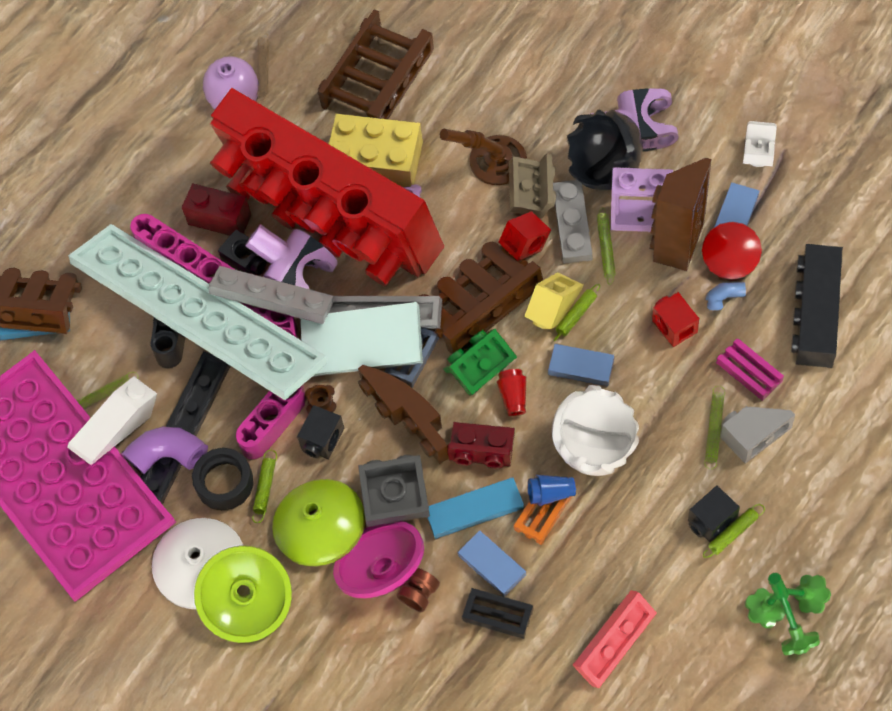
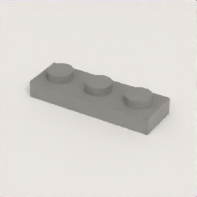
[553,180,592,264]

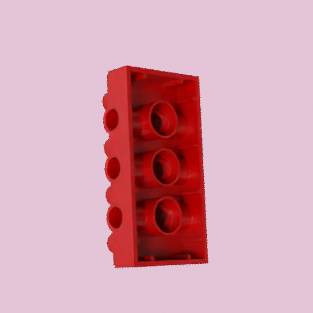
[210,87,445,286]

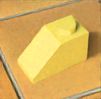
[524,272,583,329]

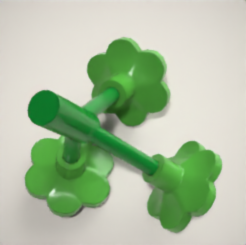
[745,573,831,655]

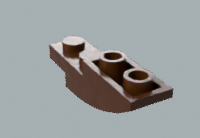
[358,365,449,464]

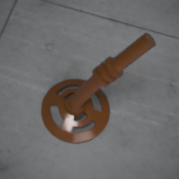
[440,128,527,185]

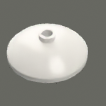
[152,518,243,609]

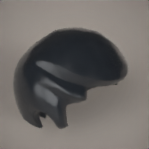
[567,109,643,191]

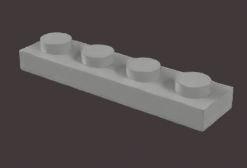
[209,266,333,324]
[329,296,442,328]

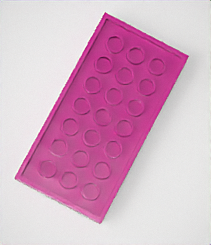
[0,350,176,602]

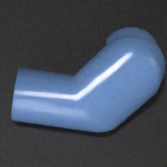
[705,282,746,310]

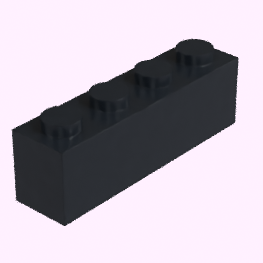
[791,244,843,368]

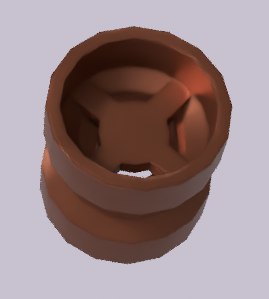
[396,568,440,612]

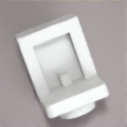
[743,121,777,167]

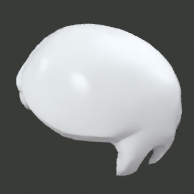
[552,385,639,476]

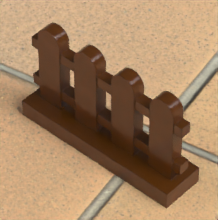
[419,242,543,354]
[0,268,82,334]

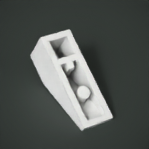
[67,376,157,465]

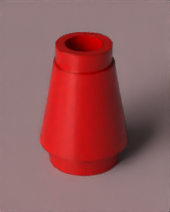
[496,369,527,416]

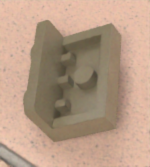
[509,154,556,218]

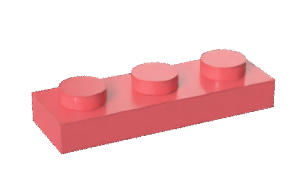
[573,590,657,689]

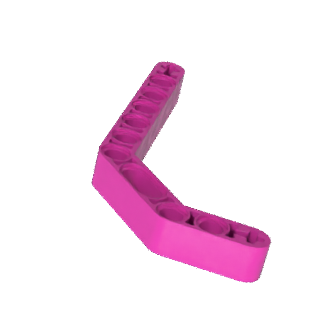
[130,214,306,459]

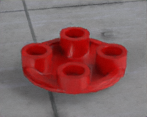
[702,222,762,282]

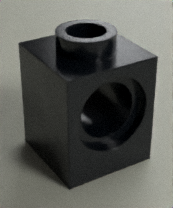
[218,229,267,275]
[297,405,345,460]
[688,485,740,542]

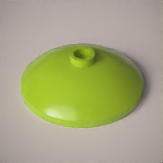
[272,479,365,566]
[194,545,292,643]

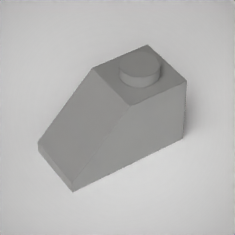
[720,406,795,464]

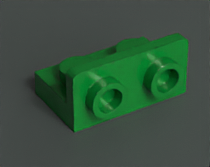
[443,329,517,396]

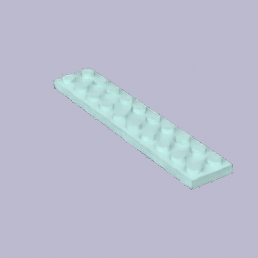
[68,224,327,400]

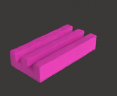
[716,338,784,401]

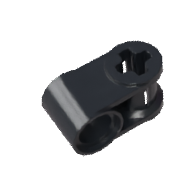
[150,317,186,368]

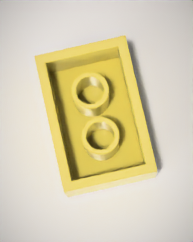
[329,114,423,188]

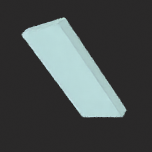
[300,302,423,377]

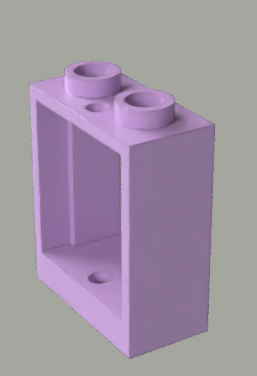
[611,168,673,232]

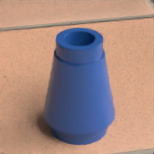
[527,475,576,506]

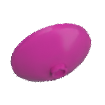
[333,521,424,598]

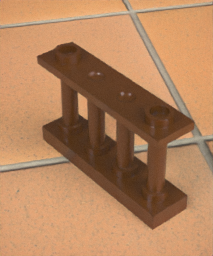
[318,9,434,119]

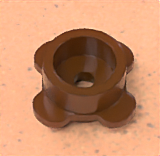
[305,385,337,414]

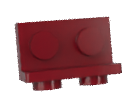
[447,422,515,469]

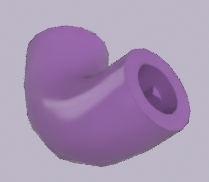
[121,426,208,474]

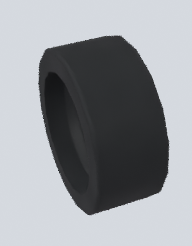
[192,447,254,511]

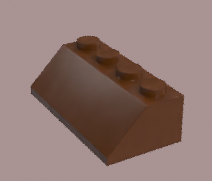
[650,158,712,271]

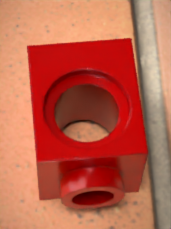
[498,211,551,261]
[652,292,700,347]

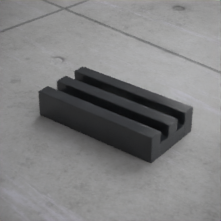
[462,588,534,639]

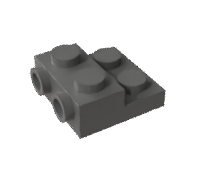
[358,455,430,527]

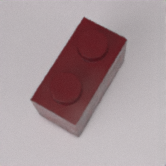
[182,183,251,236]

